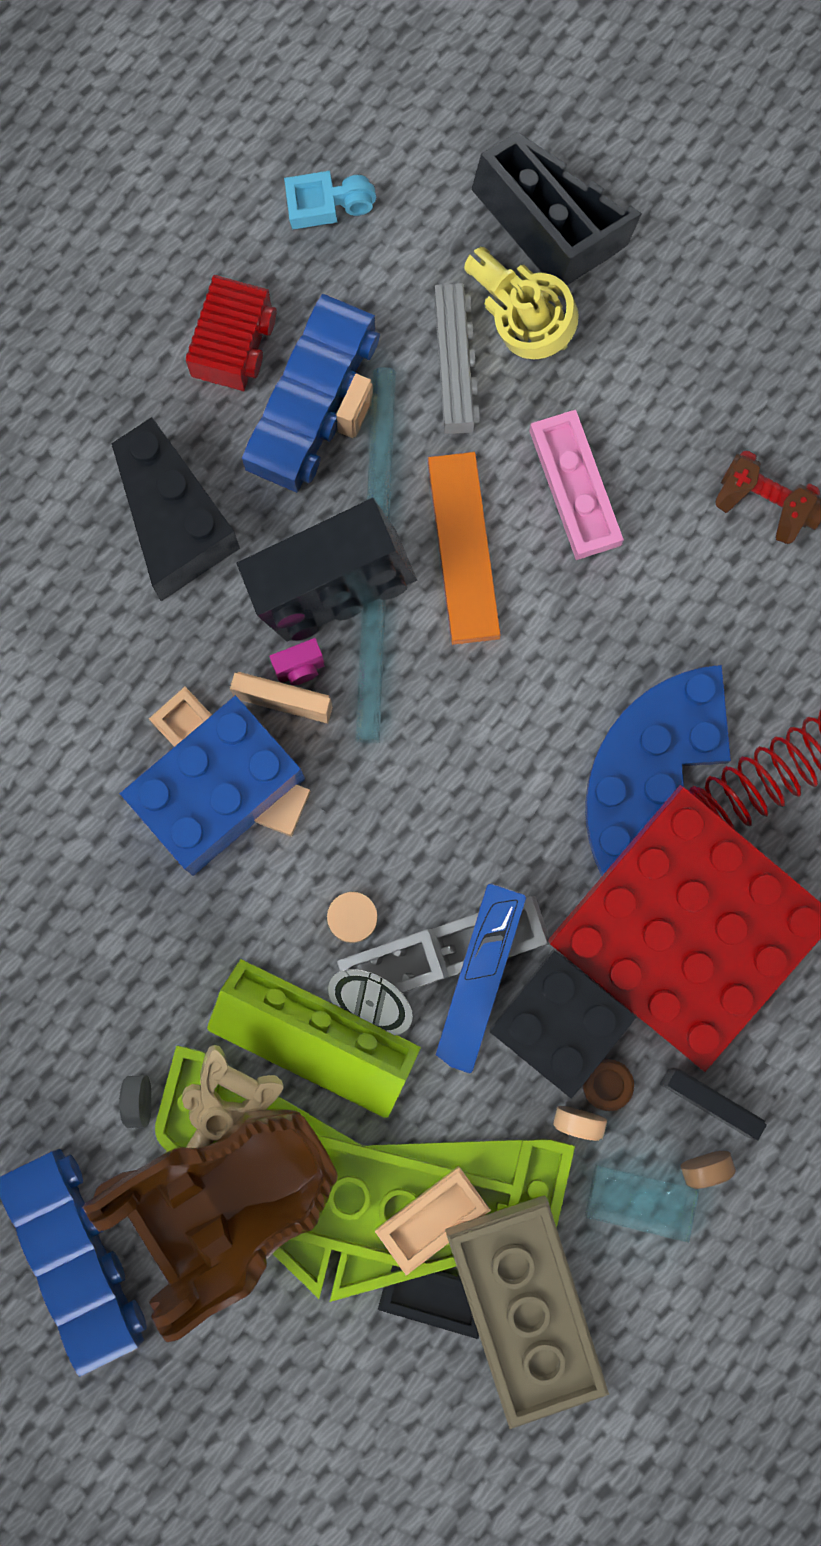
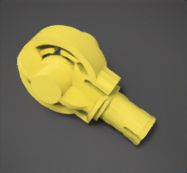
[464,247,579,359]

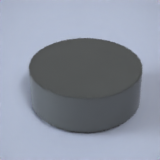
[119,1075,151,1128]

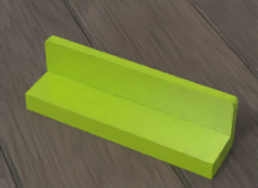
[207,959,421,1118]

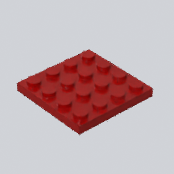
[548,785,821,1072]

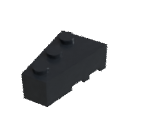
[471,132,642,285]
[111,417,240,601]

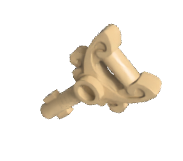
[182,1045,283,1148]

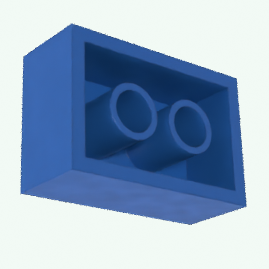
[119,695,305,876]

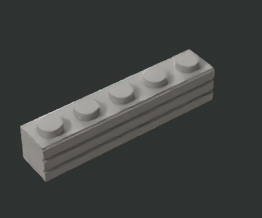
[434,283,479,434]

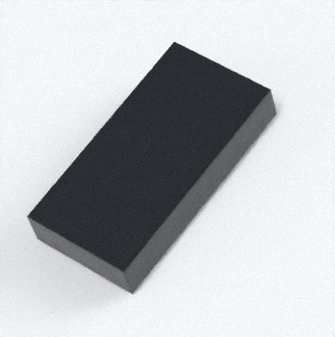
[660,1068,767,1141]
[378,1265,479,1339]

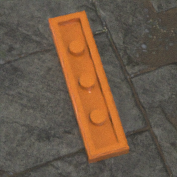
[428,452,500,645]

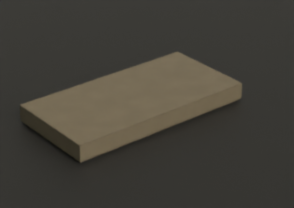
[445,1195,609,1429]

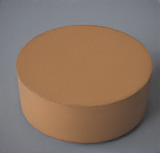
[680,1151,736,1189]

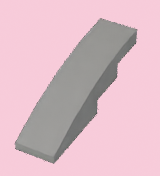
[337,896,550,993]

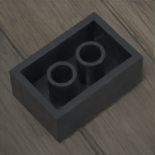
[236,498,418,642]

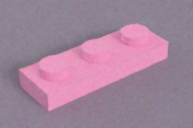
[529,410,624,560]

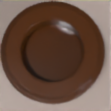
[582,1059,634,1111]

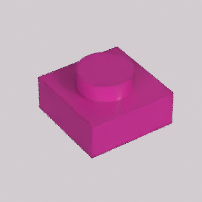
[269,638,325,686]

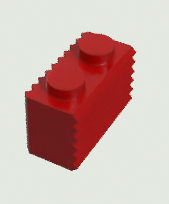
[186,275,277,391]

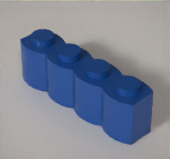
[242,294,380,493]
[0,1149,147,1377]

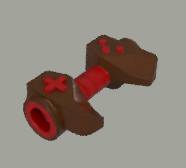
[715,451,821,544]

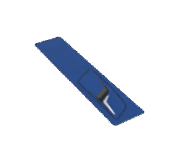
[436,884,526,1073]

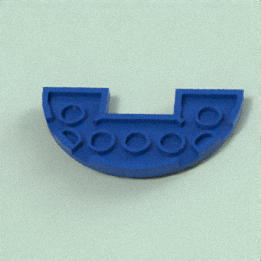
[585,665,731,876]

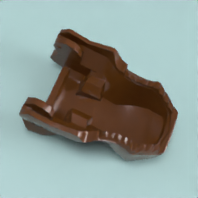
[82,1109,338,1342]

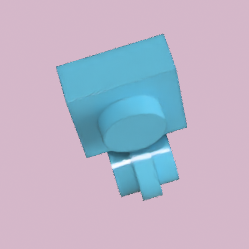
[284,171,376,230]

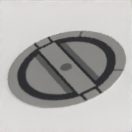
[328,969,413,1035]

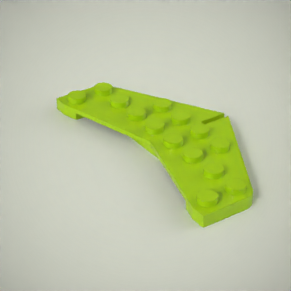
[155,1045,575,1302]

